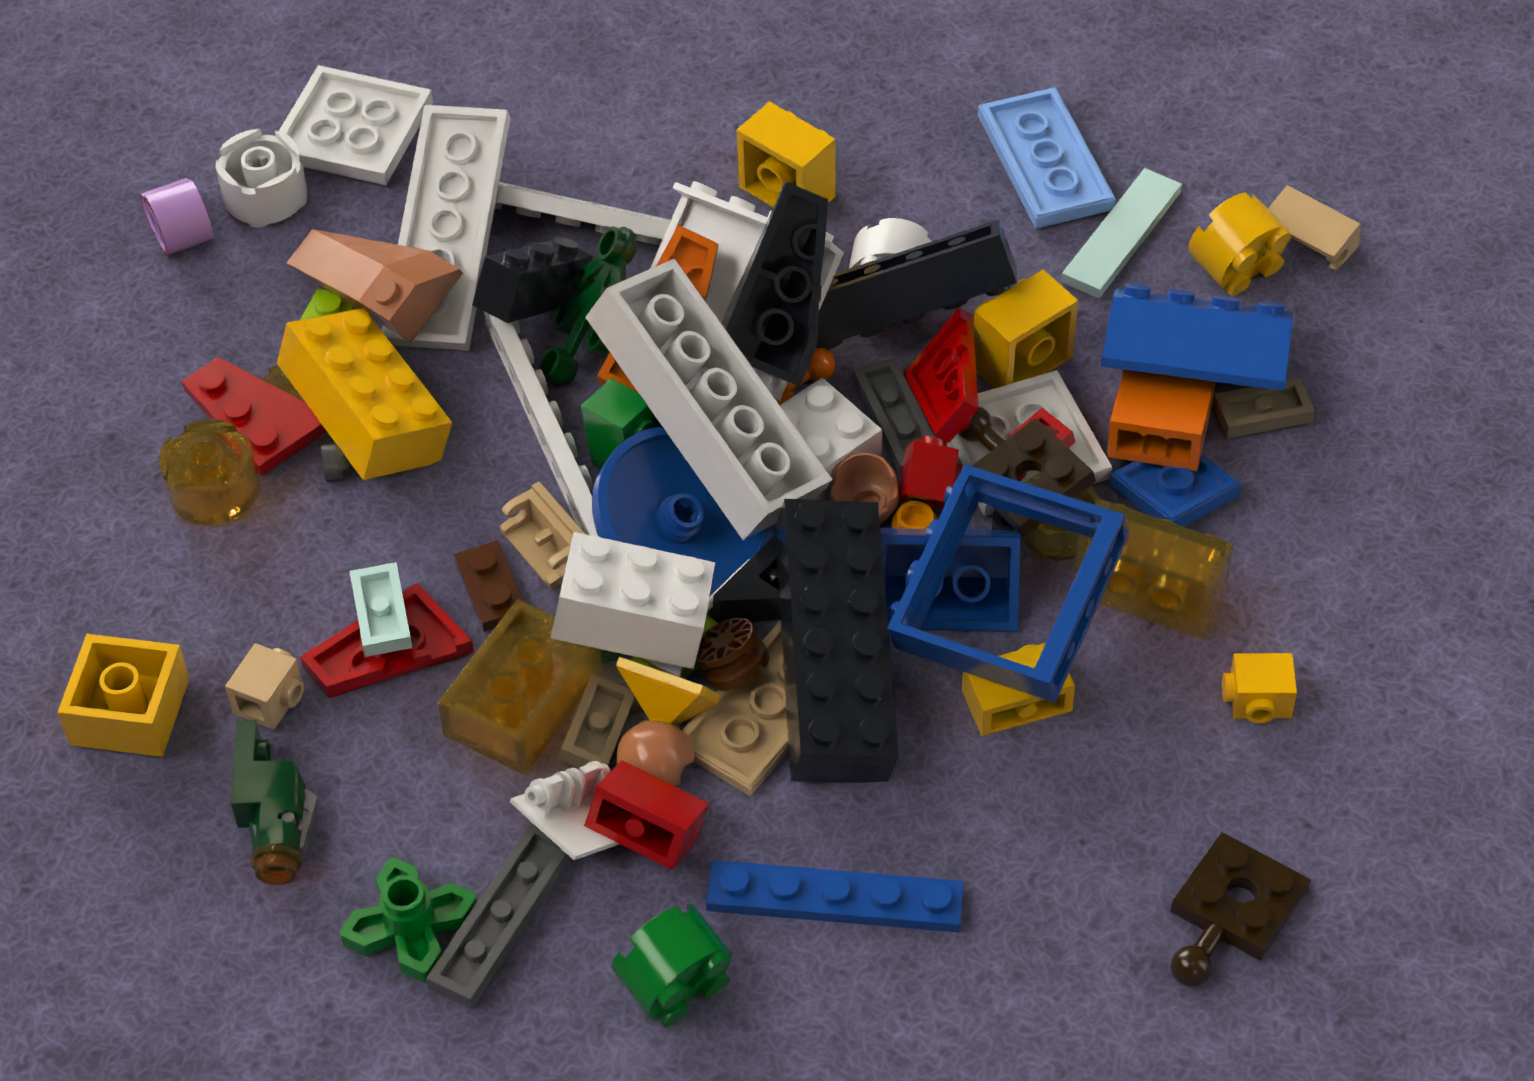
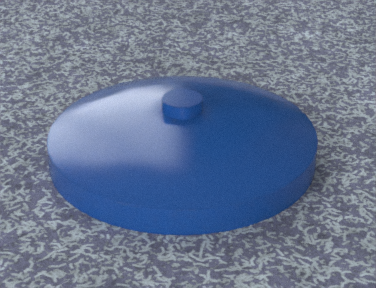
[592,427,773,597]

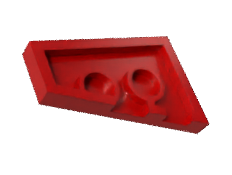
[903,307,978,443]
[181,357,327,476]
[300,583,474,698]

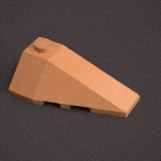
[287,229,463,343]

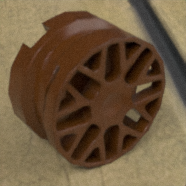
[696,618,770,691]

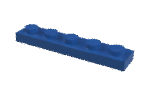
[706,860,964,933]

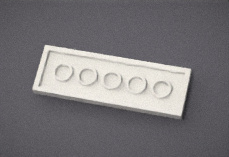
[382,105,510,351]

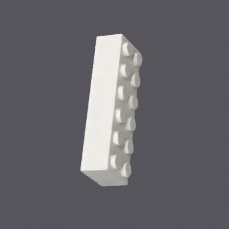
[585,259,833,540]

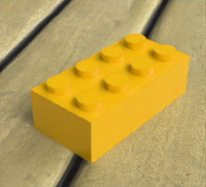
[277,308,453,480]

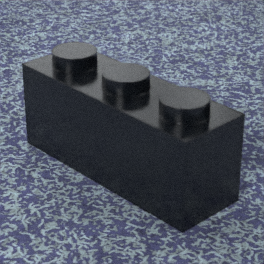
[472,237,593,323]

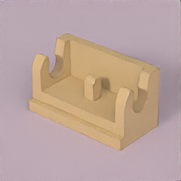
[1268,185,1360,271]
[500,481,585,590]

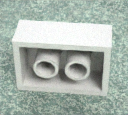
[551,532,715,669]

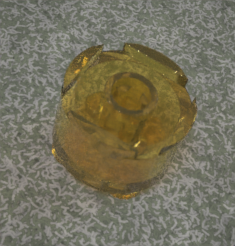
[159,419,260,525]

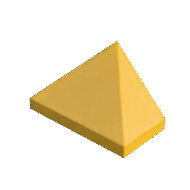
[616,657,721,726]

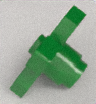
[339,857,477,983]

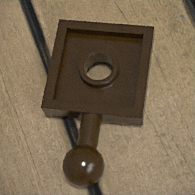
[958,406,1096,537]
[1170,832,1311,987]

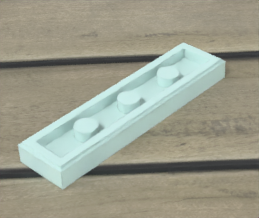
[1061,168,1182,299]

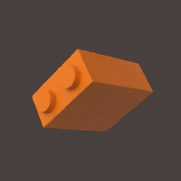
[1107,369,1215,471]

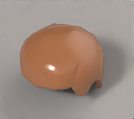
[830,452,900,524]
[616,720,695,786]

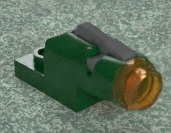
[231,720,318,885]

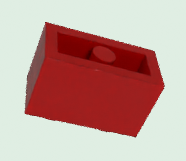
[584,760,709,870]

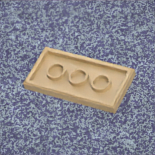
[683,620,789,797]

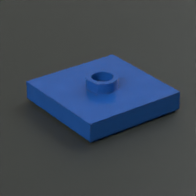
[1110,454,1241,534]

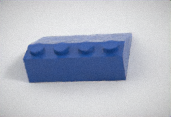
[1101,284,1293,391]

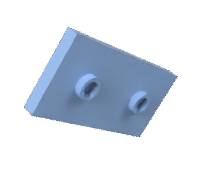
[978,87,1116,229]

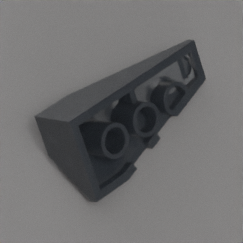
[721,182,828,387]

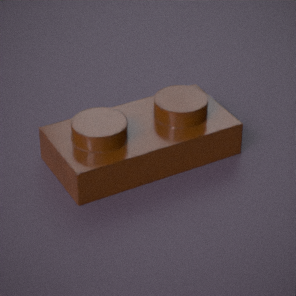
[454,540,528,632]

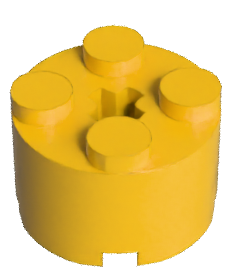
[1188,193,1292,297]

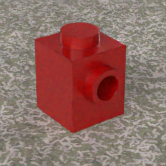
[899,436,963,510]

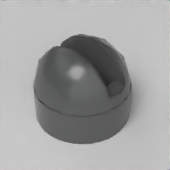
[321,444,353,481]

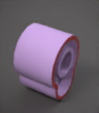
[140,178,214,256]

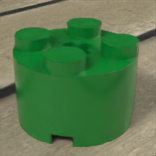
[612,904,733,1028]

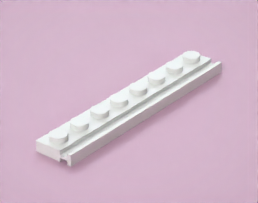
[495,182,671,245]

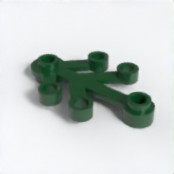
[539,226,637,386]

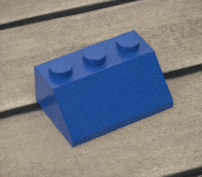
[880,528,1020,632]

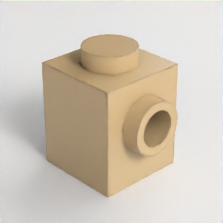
[225,643,304,730]

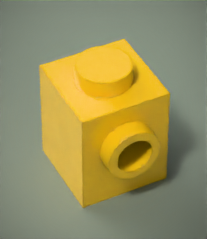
[1222,653,1297,723]

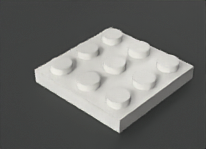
[279,65,433,185]
[947,370,1112,517]

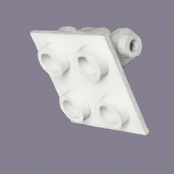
[510,761,619,860]

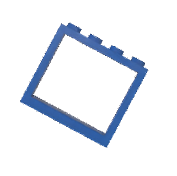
[887,464,1129,703]

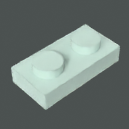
[350,562,413,657]

